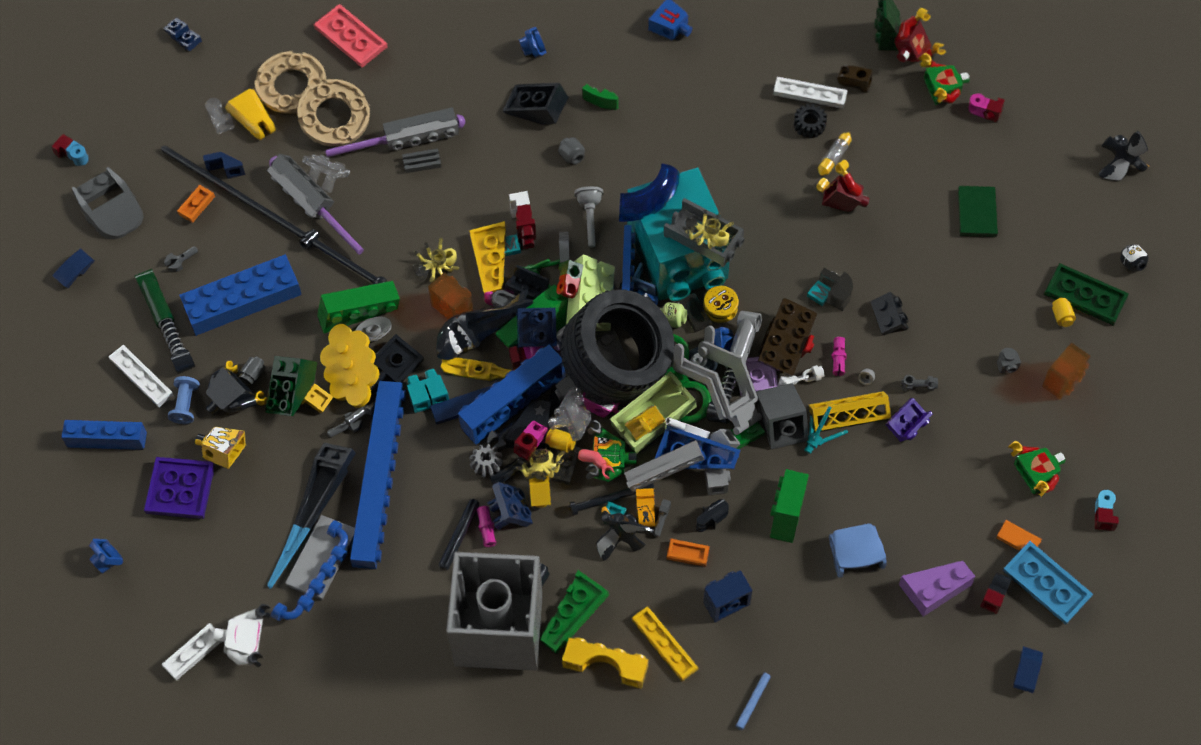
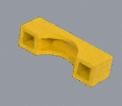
[562,637,648,689]

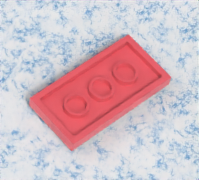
[314,4,388,67]

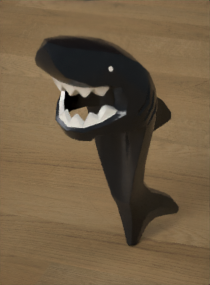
[436,289,534,360]

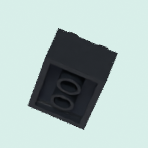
[503,83,569,124]

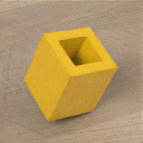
[529,476,551,508]

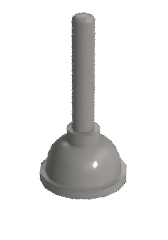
[574,186,603,248]

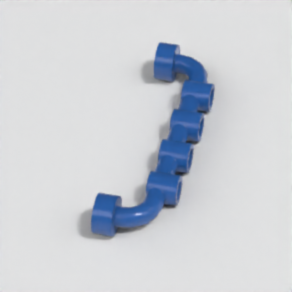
[271,520,348,621]

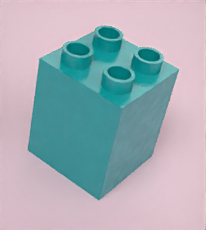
[627,167,732,301]

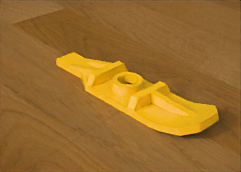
[441,357,511,381]

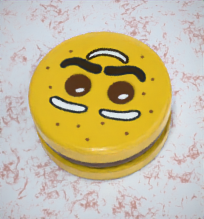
[703,286,739,323]

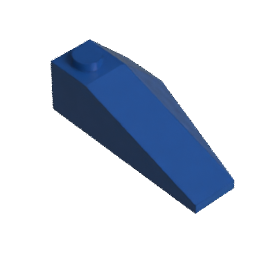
[655,425,741,469]

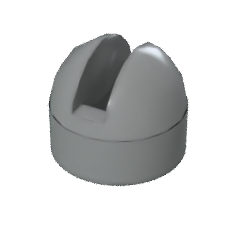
[858,368,875,385]

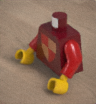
[895,8,946,62]
[816,160,869,212]

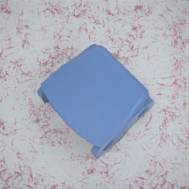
[829,524,887,578]

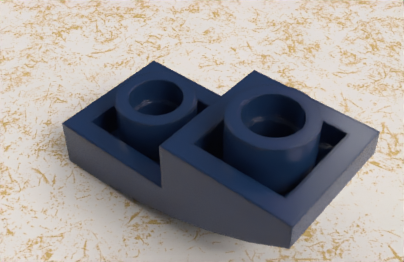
[164,18,202,52]
[52,249,95,288]

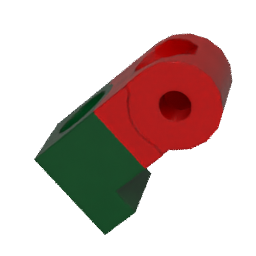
[557,260,584,299]

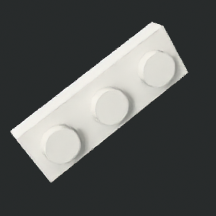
[162,623,221,681]

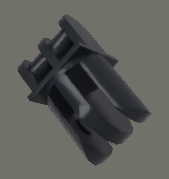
[696,499,729,532]

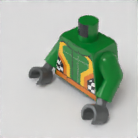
[585,420,637,482]

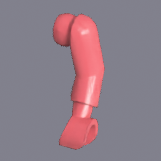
[578,449,615,480]

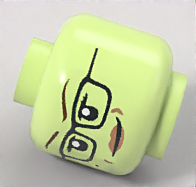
[660,302,687,328]

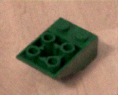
[874,0,901,51]
[265,356,317,417]

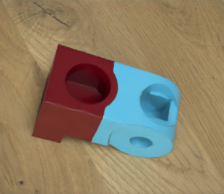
[1095,490,1119,531]

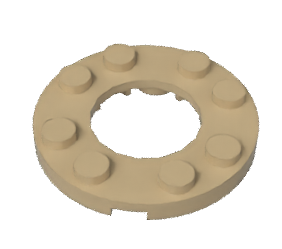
[255,51,327,114]
[297,79,370,147]

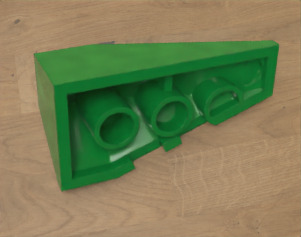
[495,285,568,348]

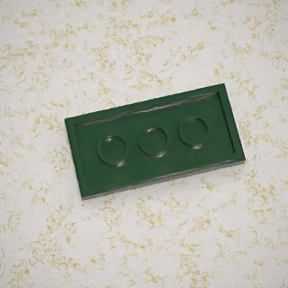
[1044,263,1129,326]

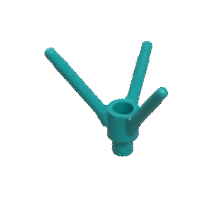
[804,406,848,454]

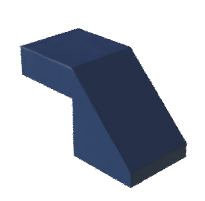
[203,151,245,179]
[1013,646,1043,693]

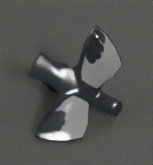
[1099,131,1149,180]
[596,506,654,561]

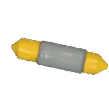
[818,132,852,175]

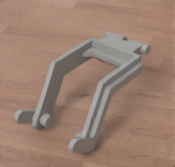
[672,326,762,435]

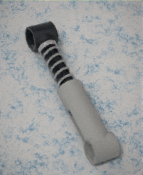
[707,311,762,424]

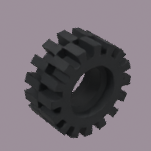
[794,103,827,138]

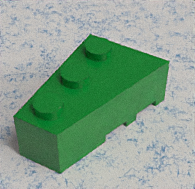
[770,469,809,543]

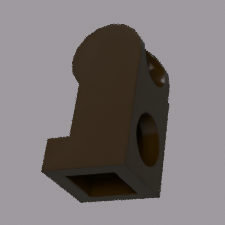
[837,65,872,93]

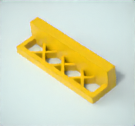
[809,391,891,431]

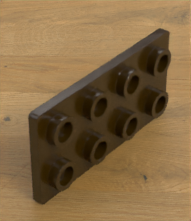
[758,298,817,377]

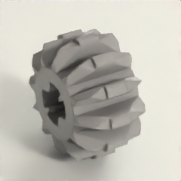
[470,443,503,478]

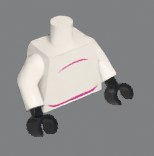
[213,604,271,667]

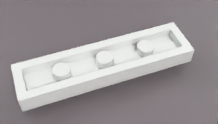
[773,77,847,109]
[109,345,174,407]

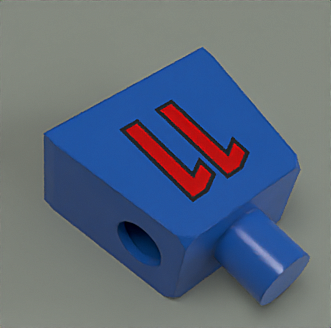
[648,0,692,40]

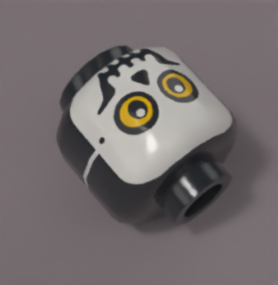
[1120,245,1149,272]

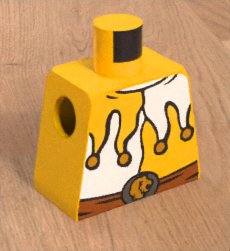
[195,427,246,469]

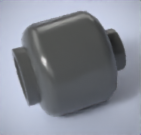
[558,137,585,164]

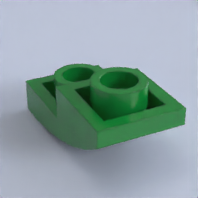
[582,84,619,110]

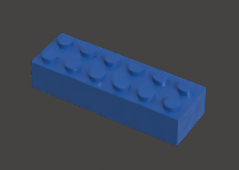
[179,254,302,335]
[458,345,566,445]

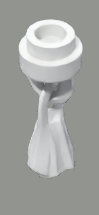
[778,365,825,386]

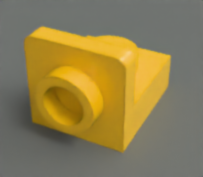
[302,383,333,413]

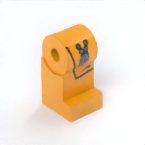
[636,488,655,527]

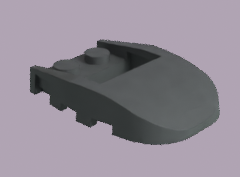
[72,167,143,239]

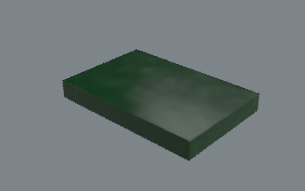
[958,186,998,237]

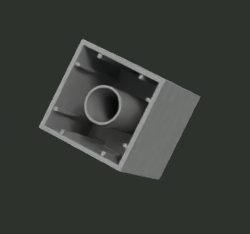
[447,552,543,670]

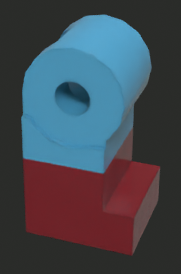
[51,134,89,166]

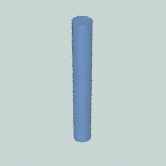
[736,673,771,730]

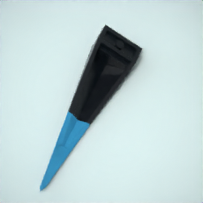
[268,443,356,589]

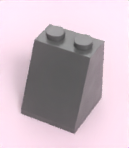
[756,383,808,449]

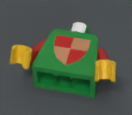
[919,53,969,105]
[1008,441,1065,497]

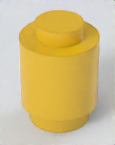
[1052,298,1076,327]
[545,429,576,453]

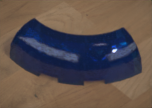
[619,164,680,222]

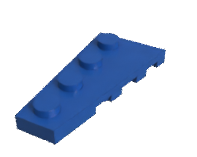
[622,225,635,292]

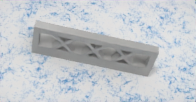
[624,441,705,492]

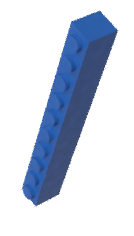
[350,381,406,569]

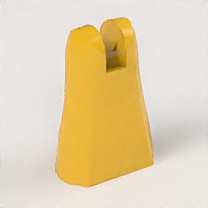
[225,89,275,140]

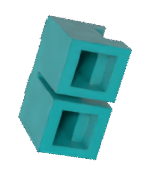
[407,369,449,413]

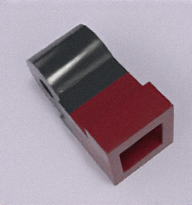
[980,572,1011,614]

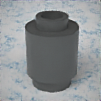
[238,356,266,386]

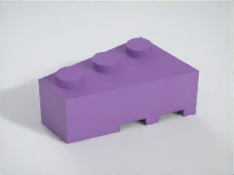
[899,561,975,617]

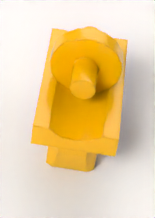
[625,404,665,440]

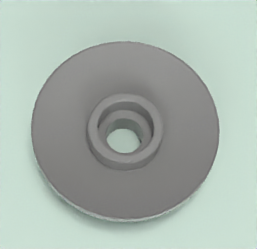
[355,317,392,342]

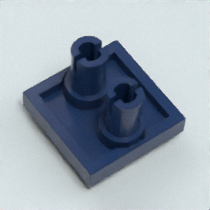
[516,308,557,347]
[488,482,533,530]

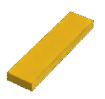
[631,606,698,681]

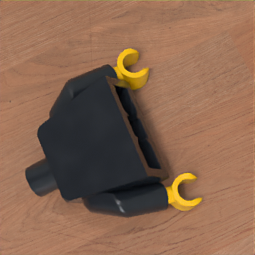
[206,361,267,416]

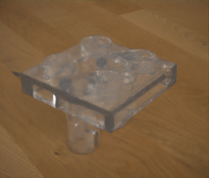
[302,154,350,193]
[549,387,591,441]

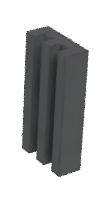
[402,149,441,173]

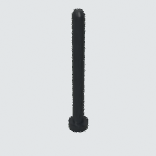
[569,483,654,516]

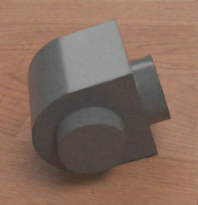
[997,348,1021,373]

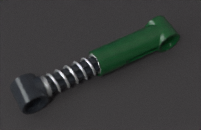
[134,268,196,374]

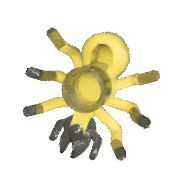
[683,209,734,249]
[412,238,459,282]
[516,449,565,481]

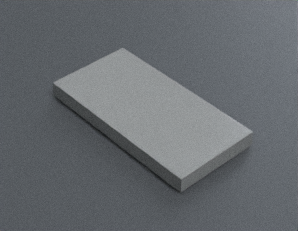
[285,515,355,600]

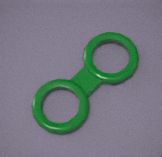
[664,334,712,425]

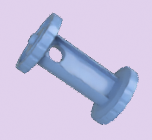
[168,376,200,424]

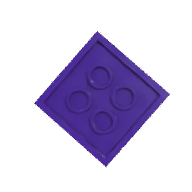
[144,457,215,519]

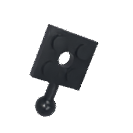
[370,334,424,394]

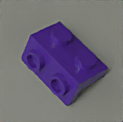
[885,398,933,441]

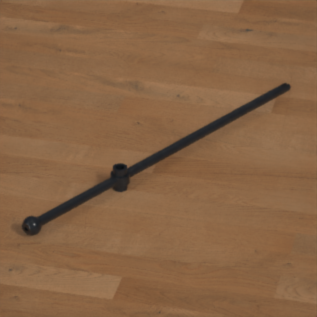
[161,145,387,284]

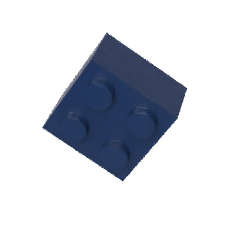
[703,570,753,622]

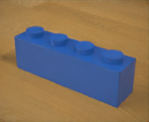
[61,420,147,450]

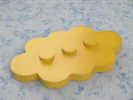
[320,324,380,408]

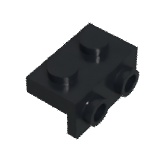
[504,265,550,300]
[871,292,909,336]

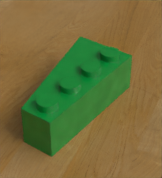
[317,281,400,334]

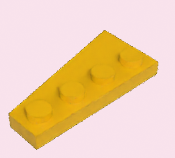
[469,221,506,294]

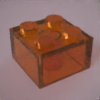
[428,272,473,319]
[1042,343,1091,399]

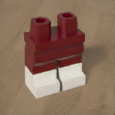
[509,191,536,249]

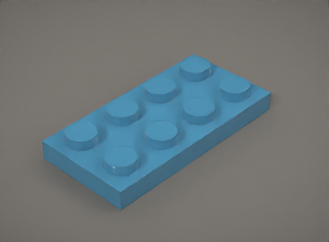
[1003,541,1093,625]

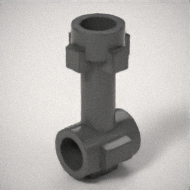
[900,375,938,392]

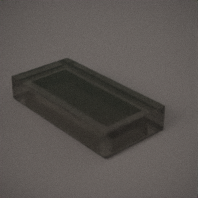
[678,293,712,333]

